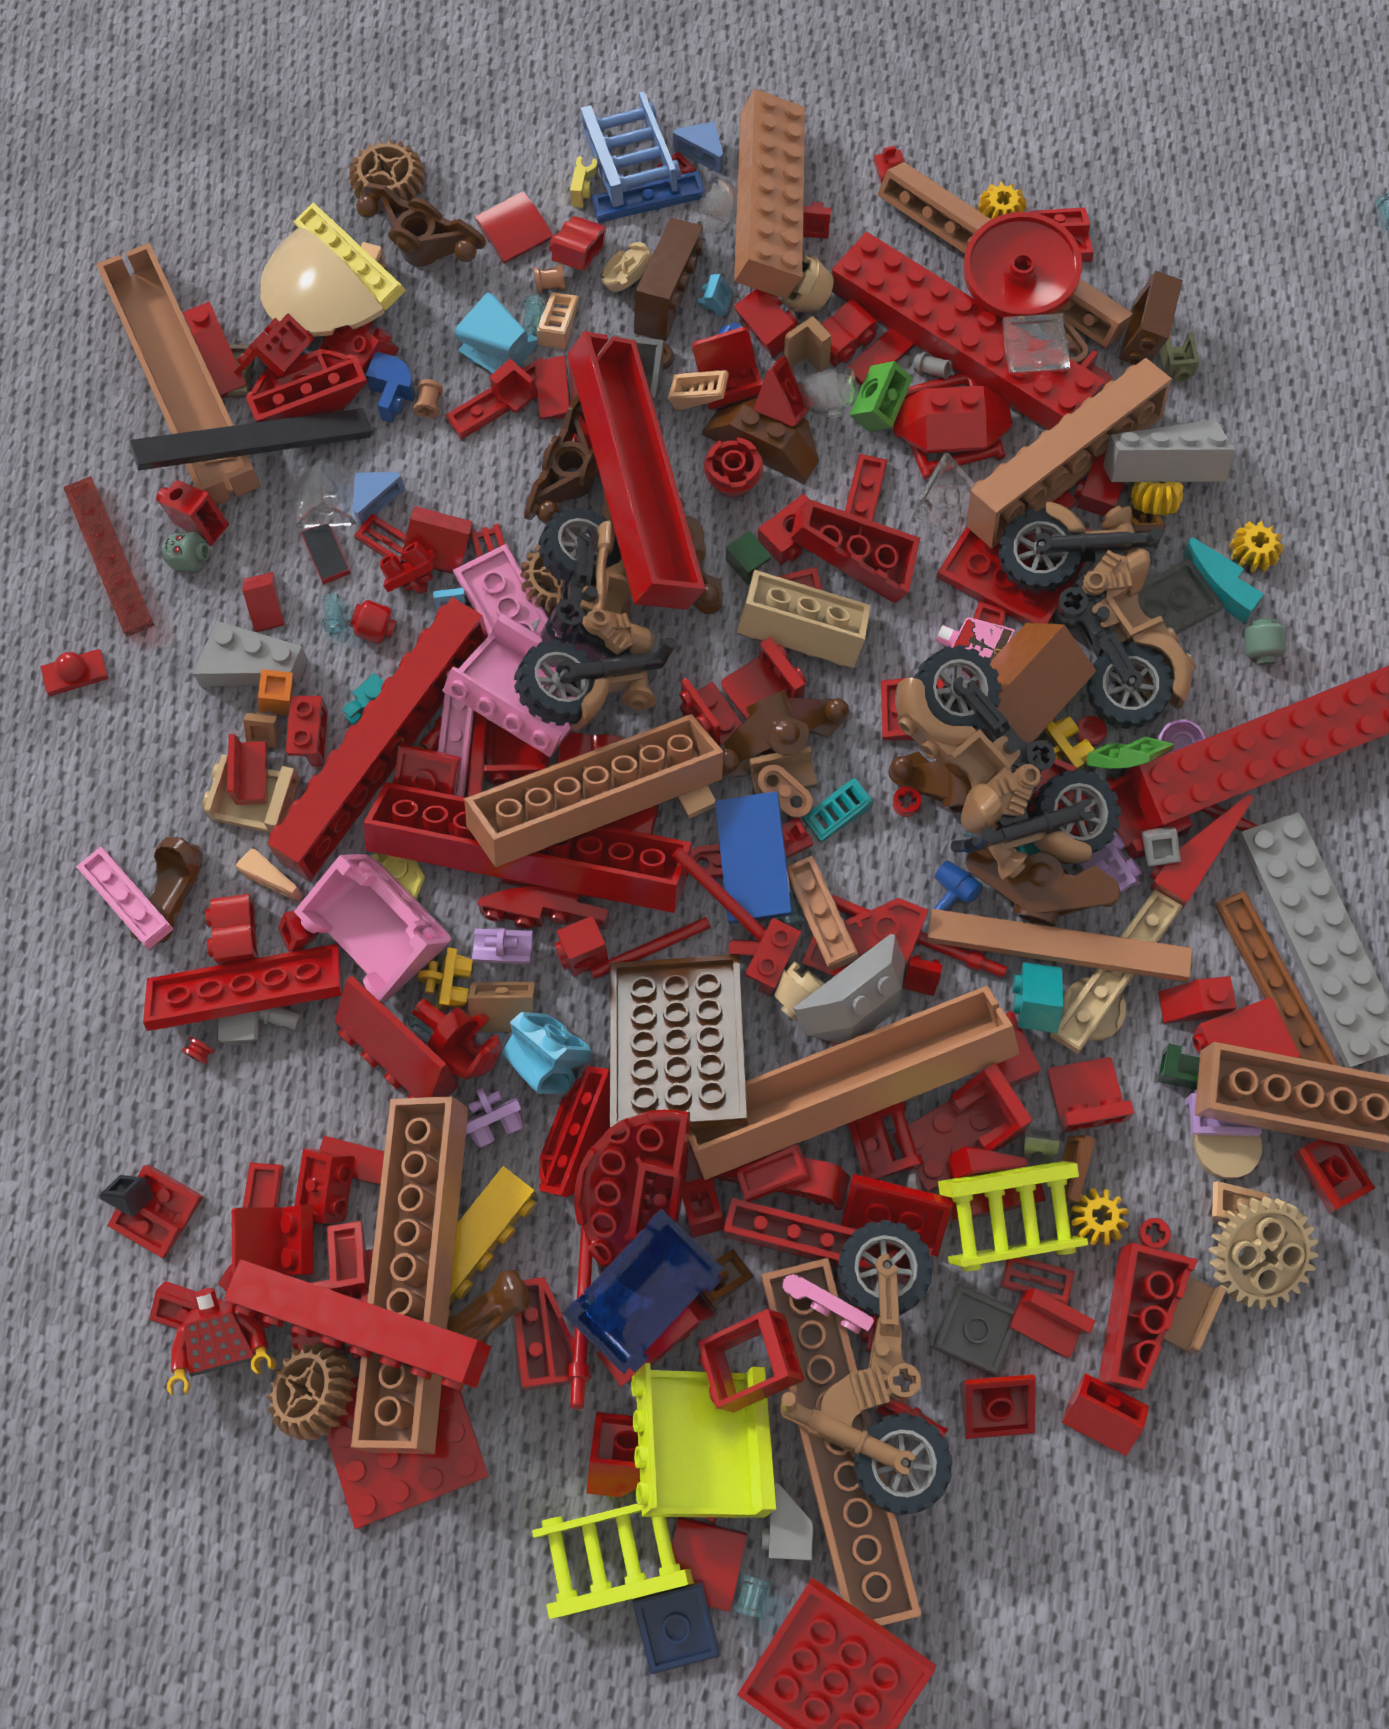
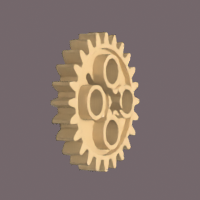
[1209,1196,1318,1309]

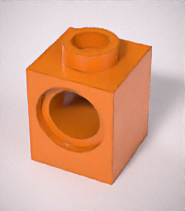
[258,669,293,715]

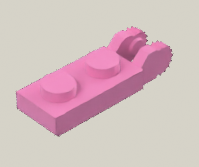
[782,1274,874,1335]

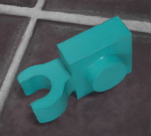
[342,673,384,725]

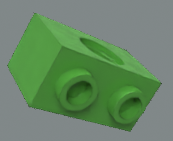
[849,361,913,431]

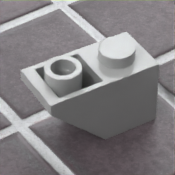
[762,1483,813,1561]

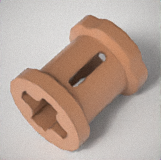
[534,264,566,294]
[413,379,444,418]

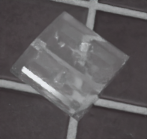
[1002,314,1070,374]

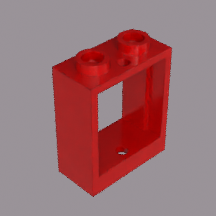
[698,1309,805,1413]

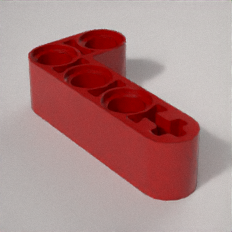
[714,1152,850,1210]

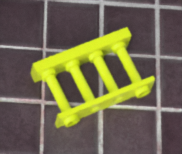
[938,1161,1088,1271]
[532,1504,694,1619]

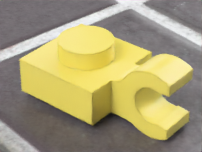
[570,156,598,208]

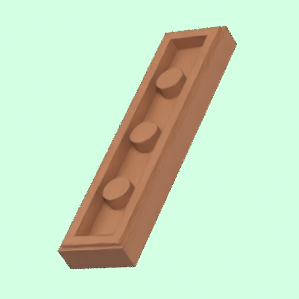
[787,855,859,972]

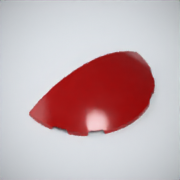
[574,1109,690,1300]

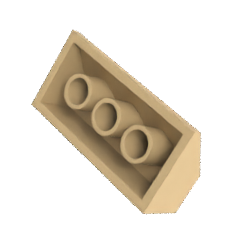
[737,570,871,668]

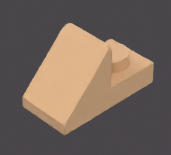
[1212,1181,1270,1228]

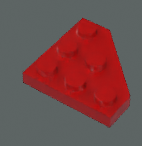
[802,898,929,977]

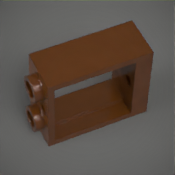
[1119,271,1183,365]

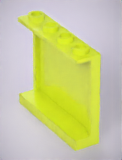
[631,1363,776,1518]

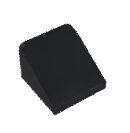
[99,1175,153,1217]

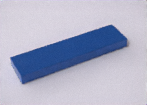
[591,171,706,223]

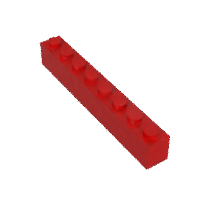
[224,1259,492,1391]

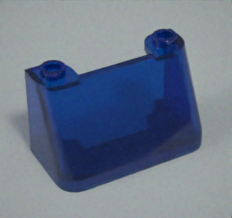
[562,1209,723,1374]

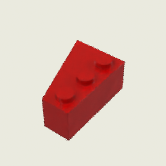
[596,1283,716,1387]

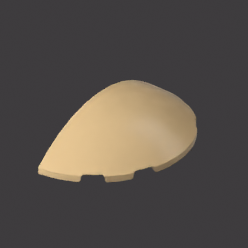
[260,228,385,336]

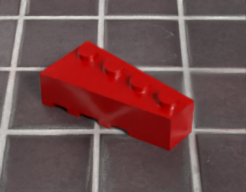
[790,499,920,603]
[1098,1243,1198,1392]

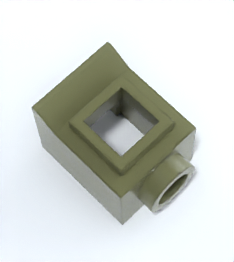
[1159,332,1200,382]

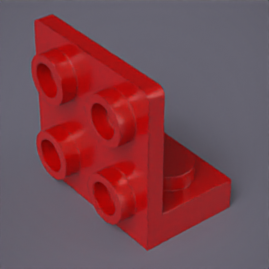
[234,313,314,377]
[679,678,742,747]
[1047,1057,1134,1133]
[231,1205,313,1277]

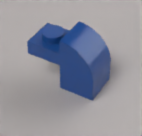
[366,352,415,423]

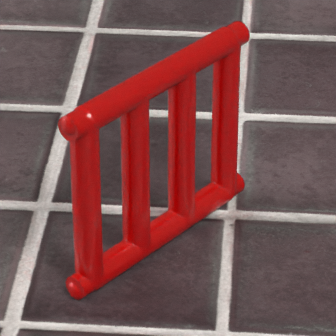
[904,373,1006,480]

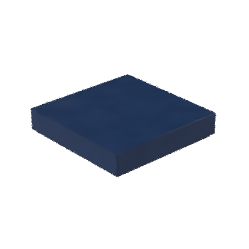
[632,1581,721,1674]

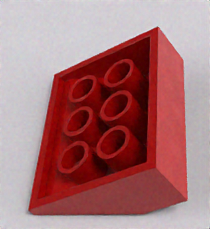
[335,975,459,1098]

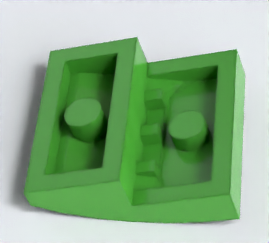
[1087,736,1174,768]

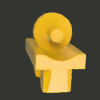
[1042,716,1095,770]
[417,947,473,1012]

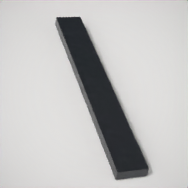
[130,408,372,471]

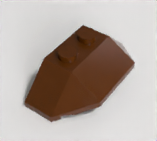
[702,396,819,484]

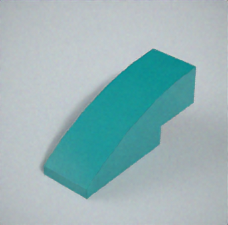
[1183,537,1264,624]

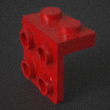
[319,320,399,373]
[692,327,763,410]
[721,637,806,720]

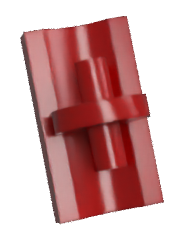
[379,541,437,594]

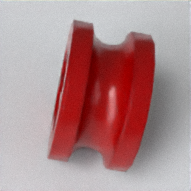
[892,786,921,817]
[181,1037,215,1065]
[1138,1218,1171,1249]

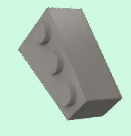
[193,621,309,688]

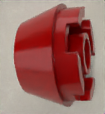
[704,437,763,498]

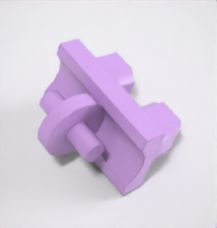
[472,928,533,965]
[466,1088,523,1148]

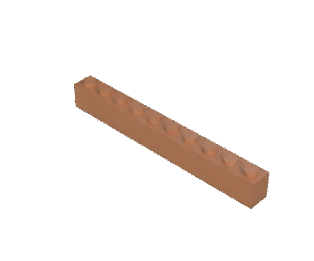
[877,162,1134,348]

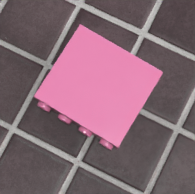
[442,614,575,757]

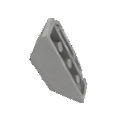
[793,934,905,1043]

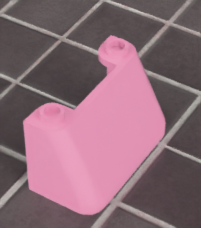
[294,854,451,1001]

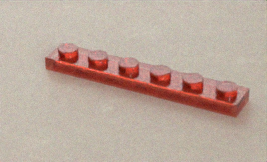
[63,476,155,637]

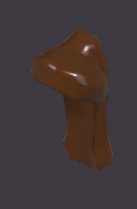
[130,837,203,943]
[447,1270,530,1343]

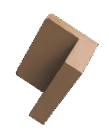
[784,316,831,373]
[749,746,817,794]
[468,981,536,1032]
[1163,1276,1226,1355]

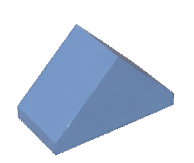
[673,122,723,174]
[353,472,405,526]

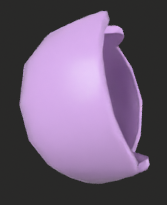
[1158,719,1206,756]

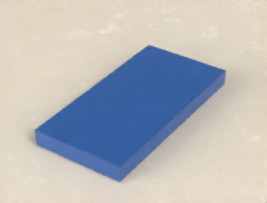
[715,791,793,924]

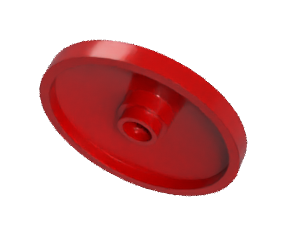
[963,212,1082,321]

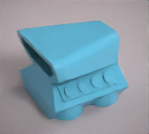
[455,292,538,374]
[501,1012,592,1094]

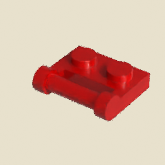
[848,1101,924,1180]

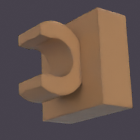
[243,712,280,748]

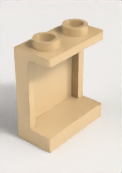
[202,754,300,833]

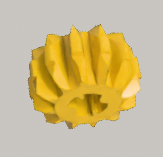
[978,181,1027,220]
[1131,482,1184,516]
[1230,521,1284,573]
[1070,1188,1129,1247]

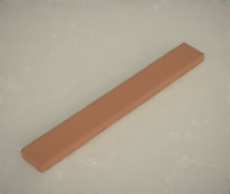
[927,909,1192,982]

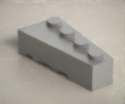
[1103,419,1235,482]

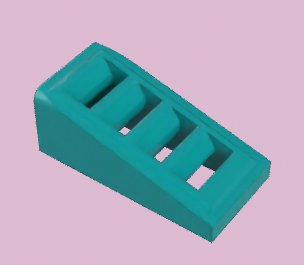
[802,778,873,842]

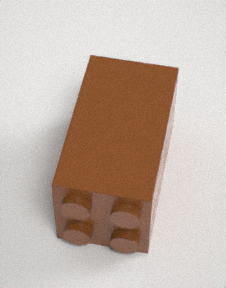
[990,623,1096,743]

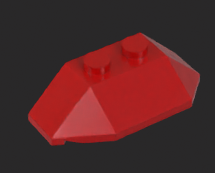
[246,349,367,423]
[893,386,1012,453]
[539,1066,610,1198]

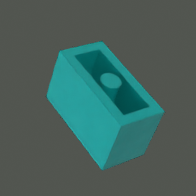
[1012,962,1063,1033]

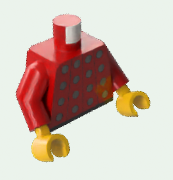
[167,1288,277,1396]

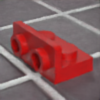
[286,696,328,767]
[745,918,801,996]
[294,1148,355,1224]

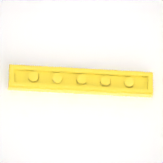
[294,202,406,311]

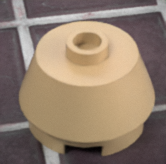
[780,254,833,313]
[774,961,825,1021]

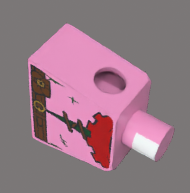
[936,617,1015,679]

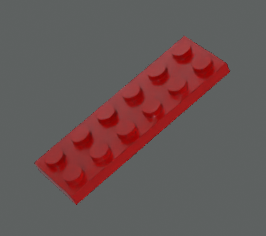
[143,943,342,1031]

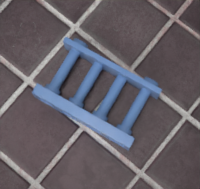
[580,92,681,207]

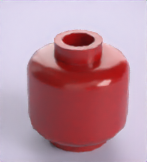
[349,600,397,644]

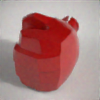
[412,998,503,1080]

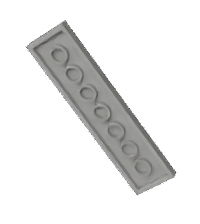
[1238,812,1389,1068]

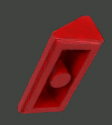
[535,356,570,420]
[149,1281,224,1329]

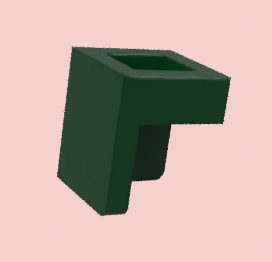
[726,531,771,585]
[1158,1043,1200,1090]

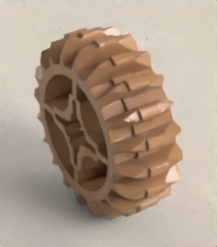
[349,139,425,213]
[520,539,595,616]
[266,1343,356,1441]

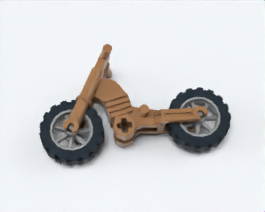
[778,1220,952,1515]

